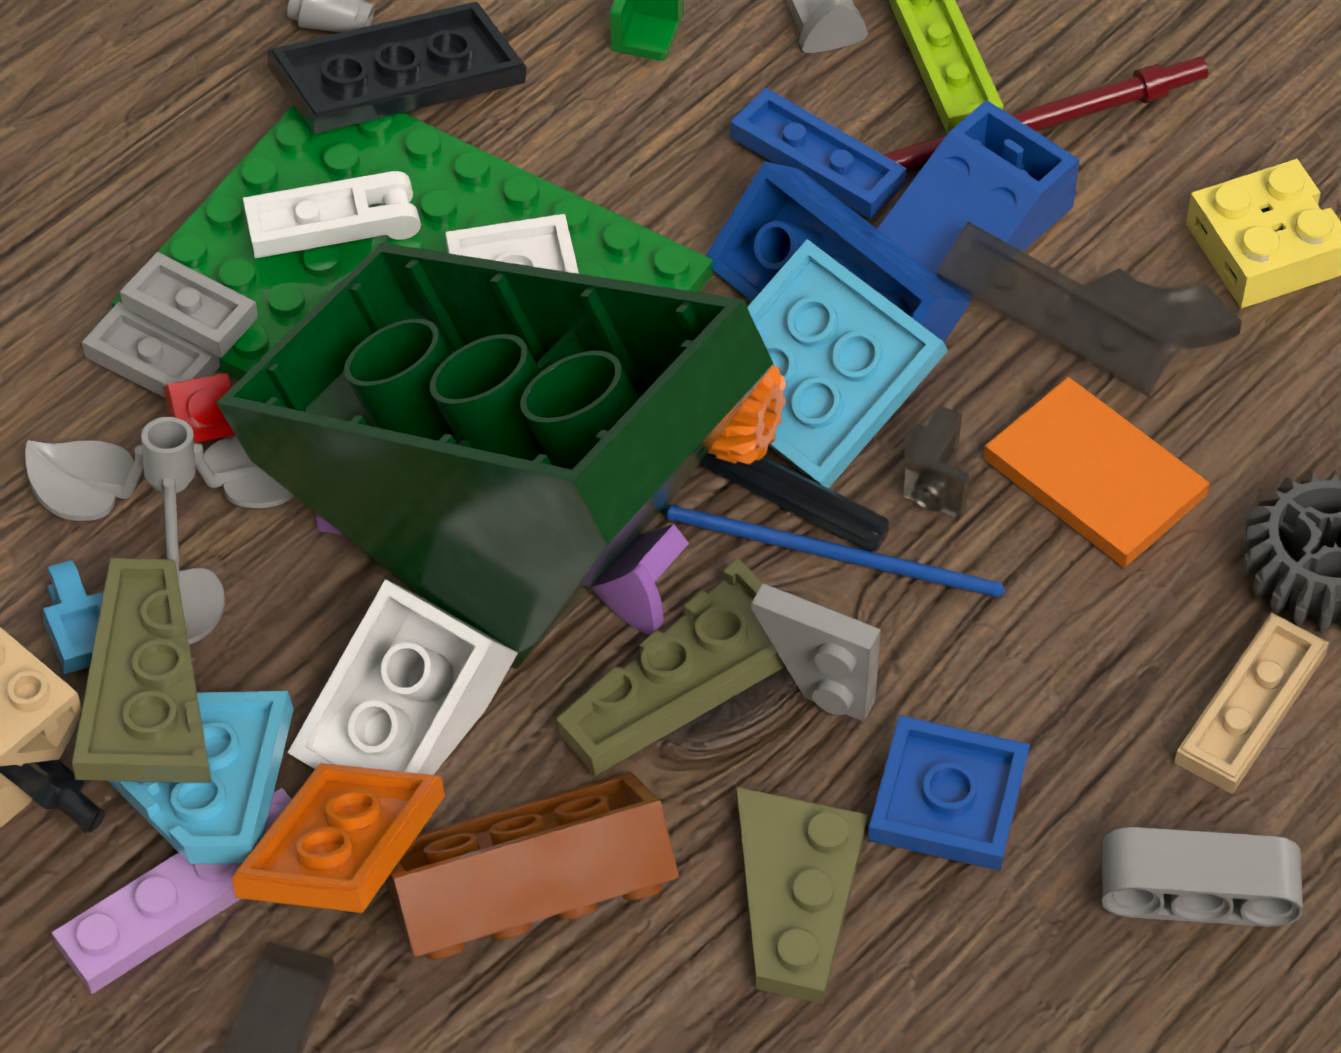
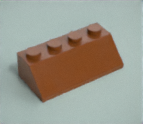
[385,772,679,959]

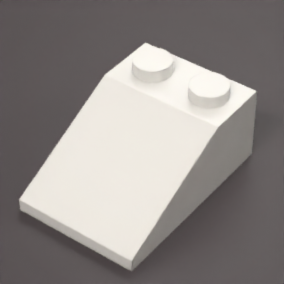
[287,579,518,775]

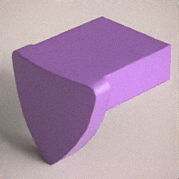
[591,524,689,636]

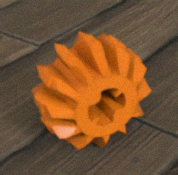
[708,365,786,465]

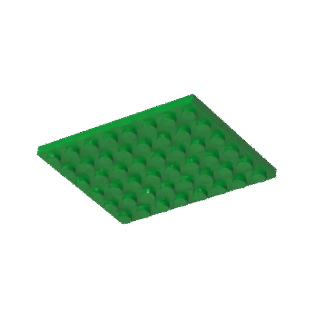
[111,104,713,381]

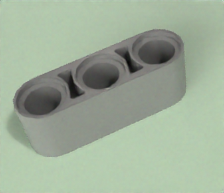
[1102,827,1303,927]

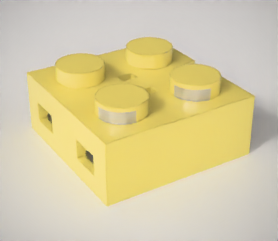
[1186,159,1341,309]

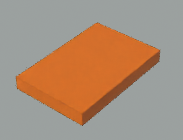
[983,376,1210,569]
[231,763,445,913]

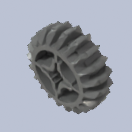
[1240,470,1341,633]

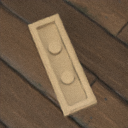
[1174,613,1329,795]

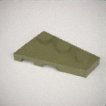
[736,787,868,1004]

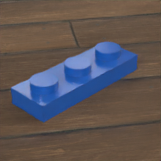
[730,88,907,219]

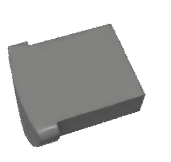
[787,0,868,53]

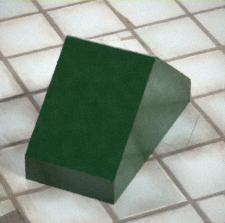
[216,243,774,669]

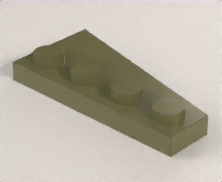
[72,558,211,783]
[557,558,786,776]

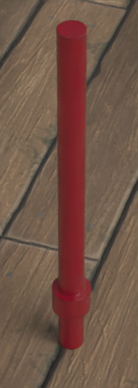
[882,56,1208,172]

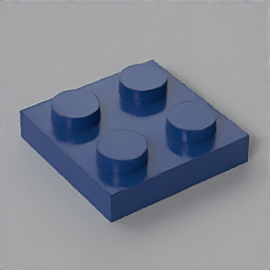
[868,715,1030,871]

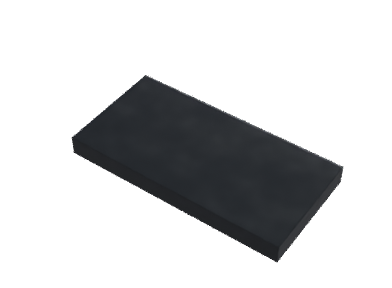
[267,2,527,134]

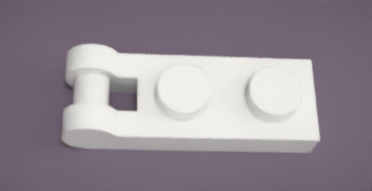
[243,171,421,258]

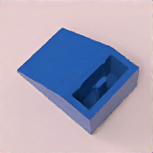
[877,100,1080,301]

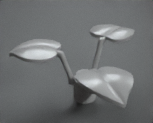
[25,417,294,644]

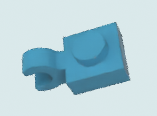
[43,560,104,674]

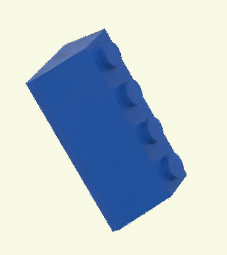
[706,161,971,343]

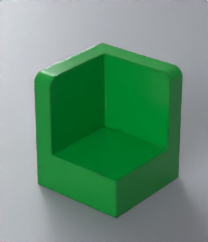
[610,0,684,61]

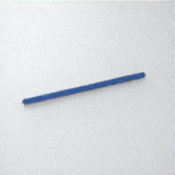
[662,505,1006,598]

